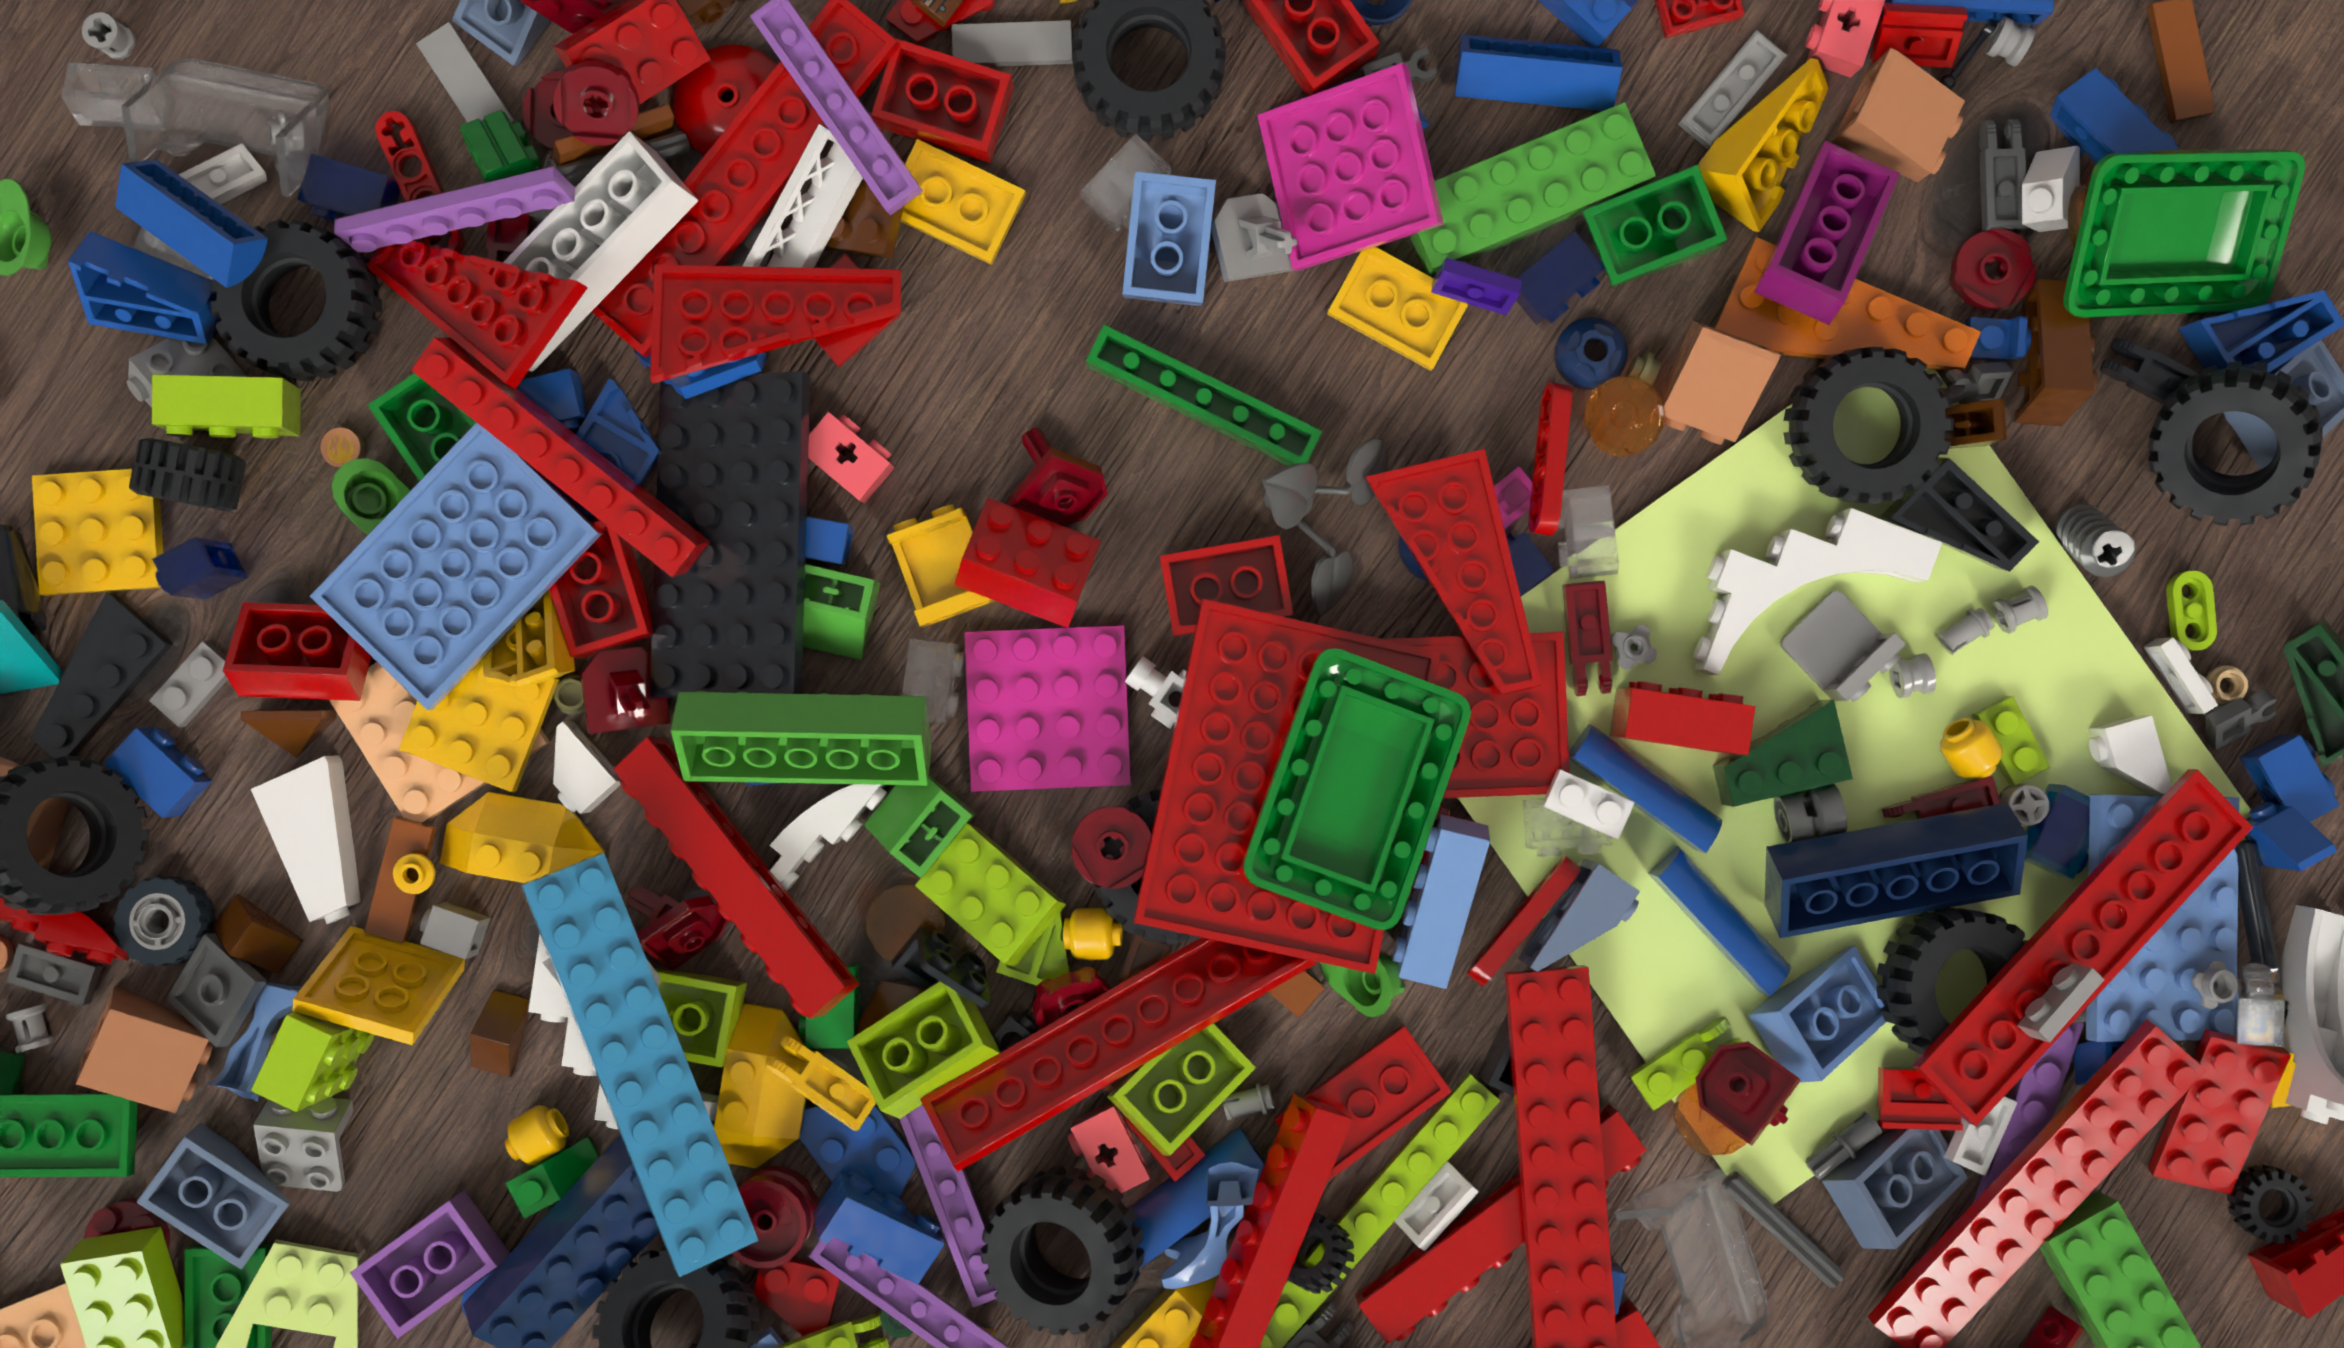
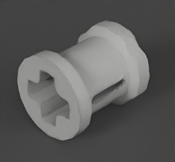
[82,12,136,60]
[1992,585,2048,634]
[6,1004,55,1053]

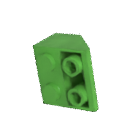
[803,564,881,660]
[864,774,976,878]

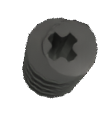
[2055,504,2136,577]

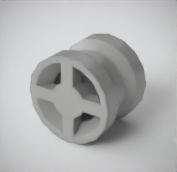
[1985,16,2035,67]
[1889,653,1936,698]
[1999,784,2049,825]

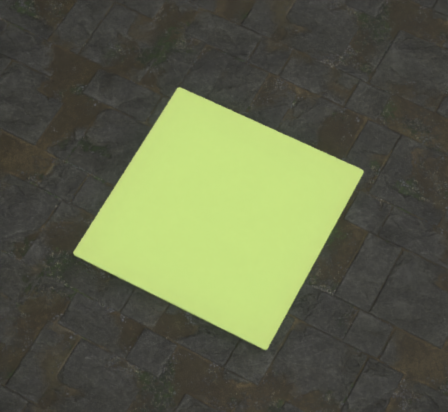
[1457,368,2251,1205]

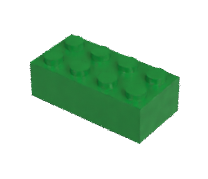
[368,373,476,481]

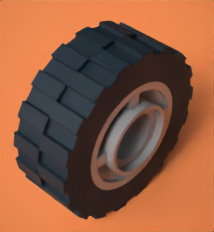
[113,877,215,966]

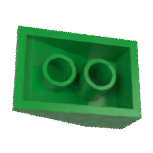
[1582,165,1728,287]

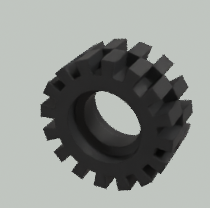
[2227,1165,2315,1244]
[1287,1213,1355,1294]

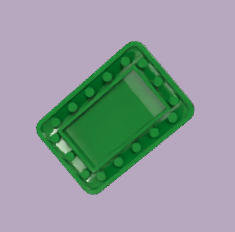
[2063,149,2305,317]
[1243,648,1471,930]

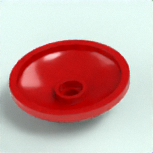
[673,44,777,156]

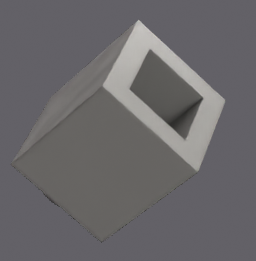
[420,902,491,959]

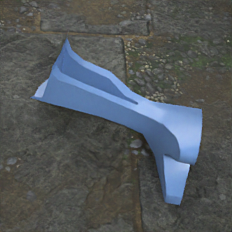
[205,982,302,1102]
[1161,1162,1259,1289]

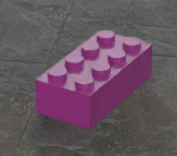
[1754,141,1900,325]

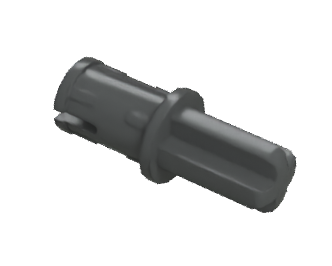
[1805,1112,1882,1179]

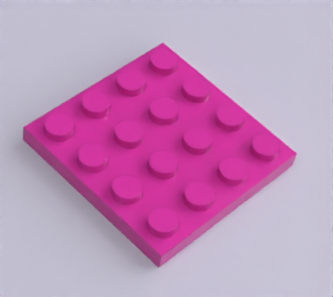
[1257,63,1444,271]
[965,625,1131,792]

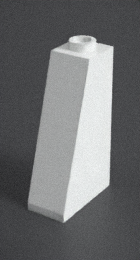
[251,755,361,924]

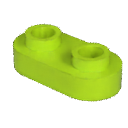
[2166,571,2217,651]

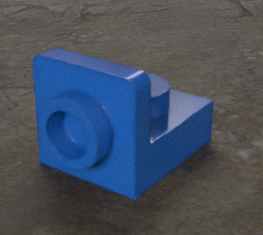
[1965,316,2031,362]

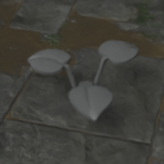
[1262,438,1388,617]

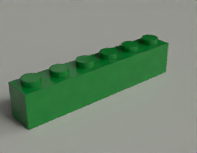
[1086,325,1322,466]

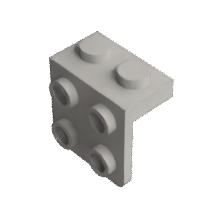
[127,336,247,441]
[1781,591,1906,701]
[254,1097,354,1192]

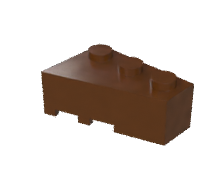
[2014,279,2098,427]

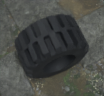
[129,438,246,512]

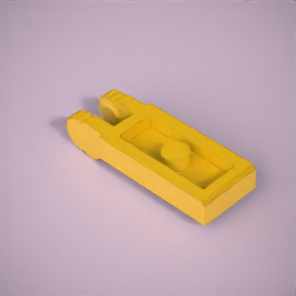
[765,1036,876,1131]

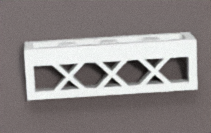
[743,124,863,268]

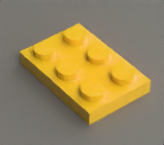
[901,139,1026,265]
[1327,247,1468,371]

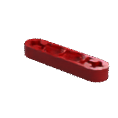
[375,111,465,254]
[1528,382,1572,536]
[1466,855,1582,987]

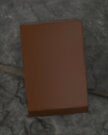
[1944,398,2007,449]
[213,894,304,974]
[470,989,530,1077]

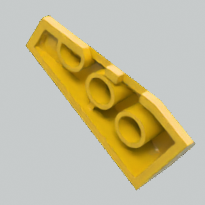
[1698,58,1829,232]

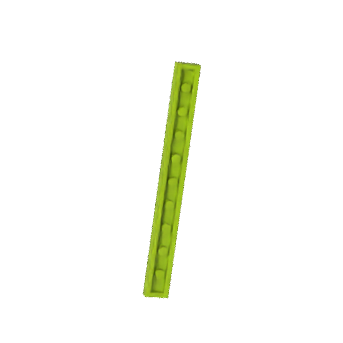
[1259,1072,1500,1348]

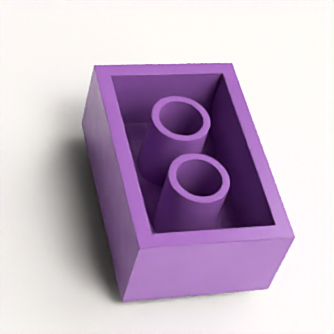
[350,1190,510,1339]

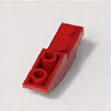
[0,898,130,965]

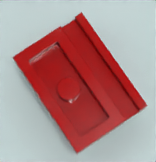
[1870,3,1968,68]
[1877,1067,1963,1131]

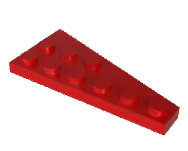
[366,240,588,389]
[650,265,901,384]
[1365,449,1542,695]

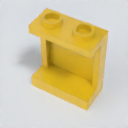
[887,504,995,627]

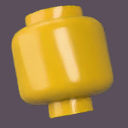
[1940,718,2003,779]
[1063,907,1123,960]
[505,1105,569,1166]

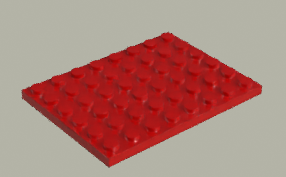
[1133,599,1441,974]

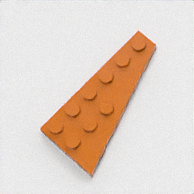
[1715,237,1981,371]

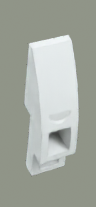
[769,784,887,891]

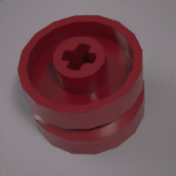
[731,1166,818,1268]

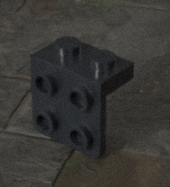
[891,925,991,1008]

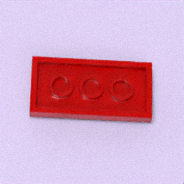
[1274,1024,1452,1182]
[2147,1029,2291,1195]

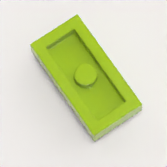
[1972,696,2051,786]

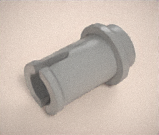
[1937,608,1994,655]
[1223,1082,1275,1120]

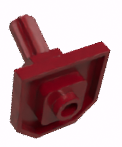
[1007,428,1108,526]
[580,647,671,734]
[627,886,729,971]
[1695,1041,1801,1146]

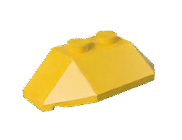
[483,590,575,687]
[440,792,605,883]
[714,1003,806,1168]
[1109,1275,1219,1348]

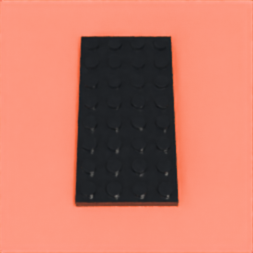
[650,371,810,698]

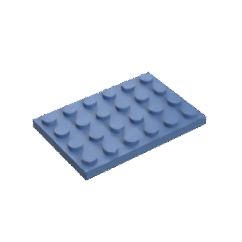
[310,422,602,710]
[2086,794,2239,1042]

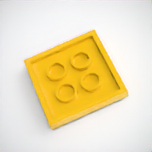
[32,469,165,596]
[398,658,559,792]
[293,926,465,1045]

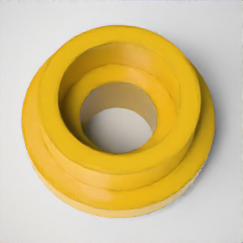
[393,853,435,894]

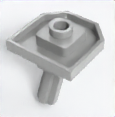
[1211,193,1297,282]

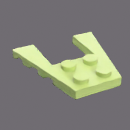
[215,1239,359,1348]

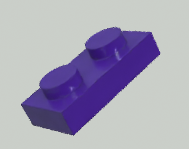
[1431,258,1522,315]

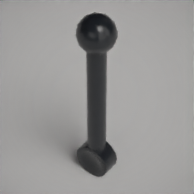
[1940,20,1997,90]

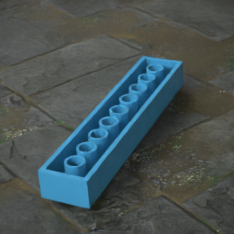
[521,853,759,1277]

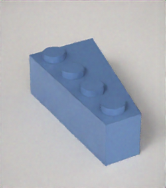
[1392,814,1490,989]

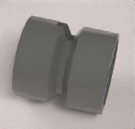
[1774,784,1848,843]

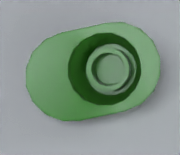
[0,179,52,276]
[331,458,410,535]
[1320,951,1406,1017]

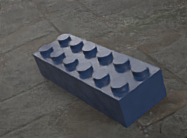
[1764,803,2028,938]
[463,1135,659,1348]

